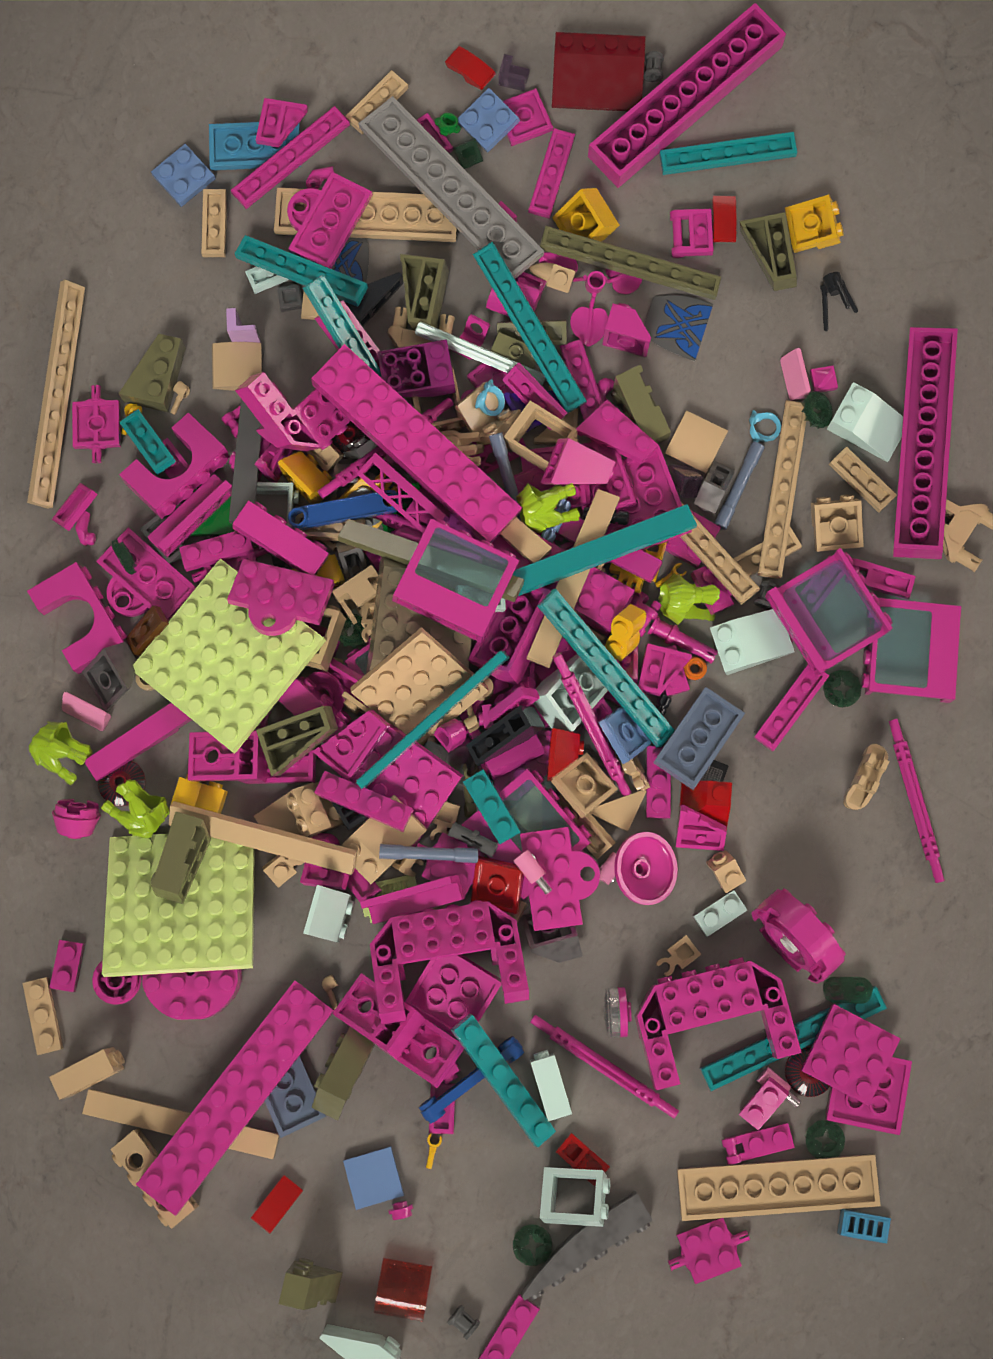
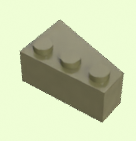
[739,212,797,291]
[400,254,449,331]
[119,334,186,412]
[611,364,671,444]
[256,706,338,776]
[151,812,211,904]
[312,1027,375,1120]
[278,1258,343,1310]

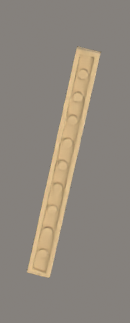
[27,280,85,509]

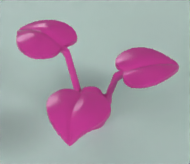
[539,252,642,347]

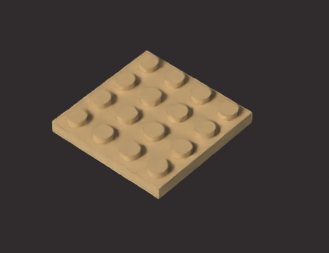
[351,627,489,745]

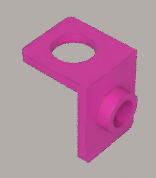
[452,314,490,360]

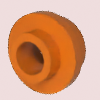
[683,657,707,680]

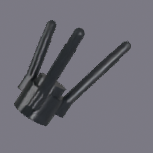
[820,272,858,331]

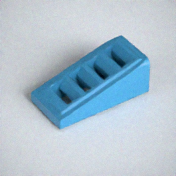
[837,1209,891,1244]

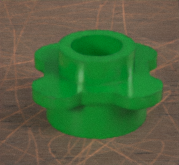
[435,113,461,136]

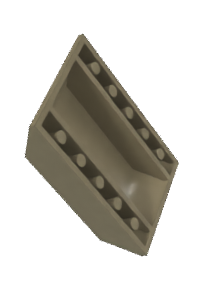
[366,556,471,674]

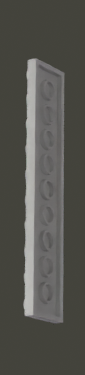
[359,96,544,279]

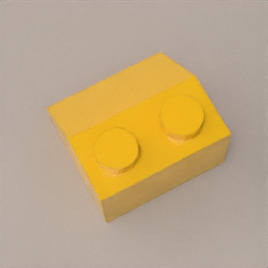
[552,188,620,242]
[277,451,332,504]

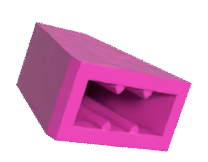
[541,438,615,485]

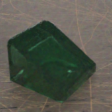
[453,139,483,169]

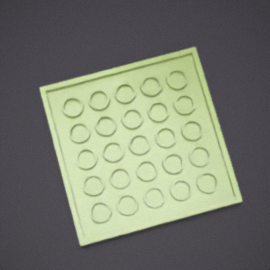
[133,559,326,754]
[102,834,255,977]

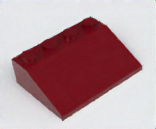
[552,32,646,112]

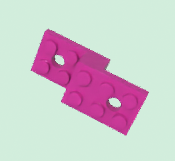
[188,731,316,784]
[332,973,464,1088]

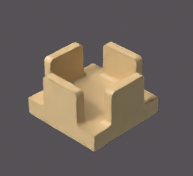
[332,565,378,624]

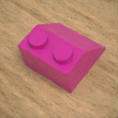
[602,303,651,357]

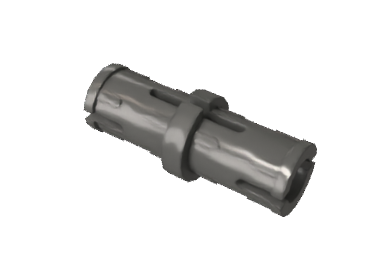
[448,822,499,857]

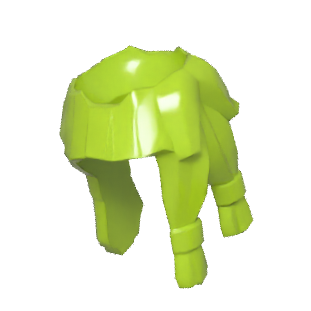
[516,483,580,533]
[658,573,720,625]
[28,721,94,786]
[101,779,170,838]

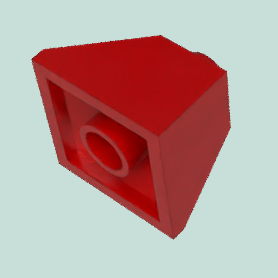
[546,728,584,782]
[679,781,732,831]

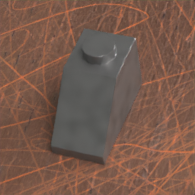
[694,462,735,514]
[335,541,367,581]

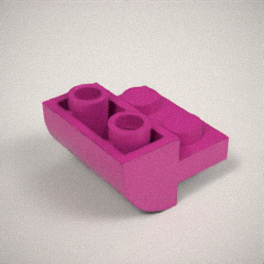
[486,272,547,317]

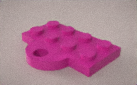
[287,172,373,269]
[96,527,196,622]
[227,559,335,636]
[520,827,600,931]

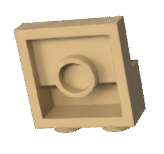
[811,495,864,552]
[551,753,618,818]
[286,781,344,837]

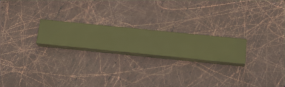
[540,226,721,300]
[338,519,524,602]

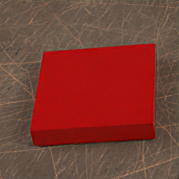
[471,856,524,914]

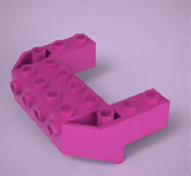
[235,300,380,451]
[370,901,529,1024]
[635,957,802,1091]

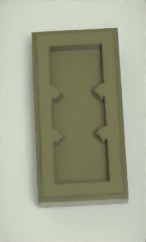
[490,332,536,369]

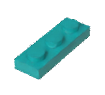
[119,409,176,475]
[463,769,521,844]

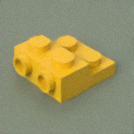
[785,194,844,253]

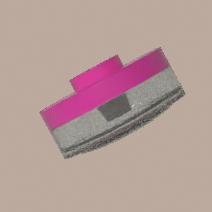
[603,987,632,1038]

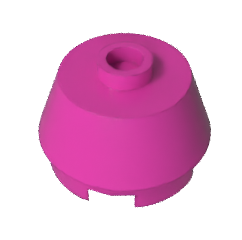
[52,799,101,839]
[92,960,141,1005]

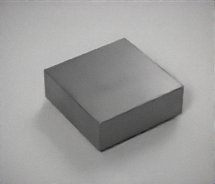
[277,284,303,312]

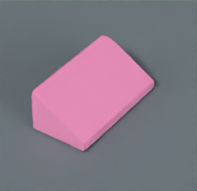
[780,348,811,401]
[62,692,111,731]

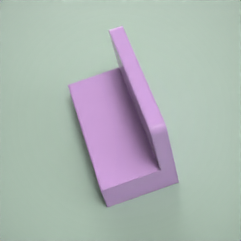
[226,308,261,343]

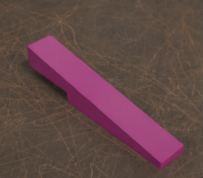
[85,703,192,781]

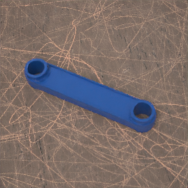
[288,490,403,530]
[418,1036,524,1124]

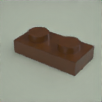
[126,605,169,656]

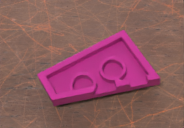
[576,400,659,464]
[312,710,391,781]

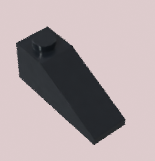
[339,272,404,327]
[466,705,545,766]

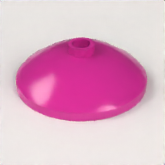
[614,832,678,905]

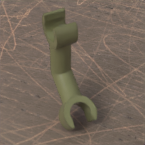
[462,763,479,817]

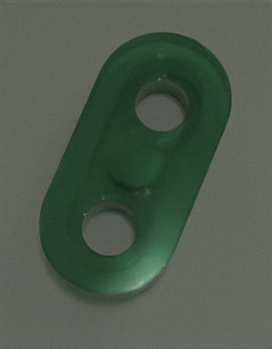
[823,977,873,1004]

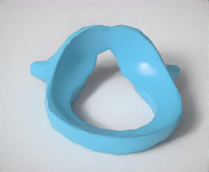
[475,379,505,416]
[749,410,781,442]

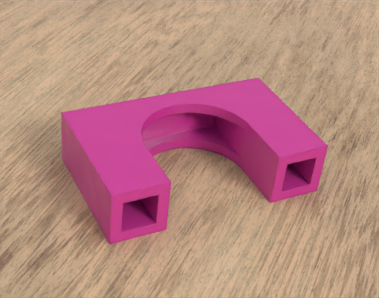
[119,413,230,519]
[27,562,127,674]
[459,675,544,780]

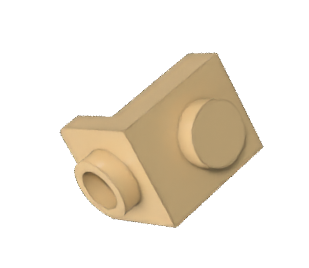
[706,850,746,893]

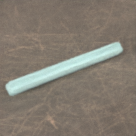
[415,322,545,386]

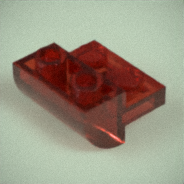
[374,1258,432,1322]

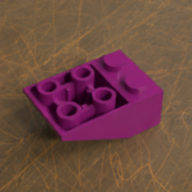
[377,339,456,397]

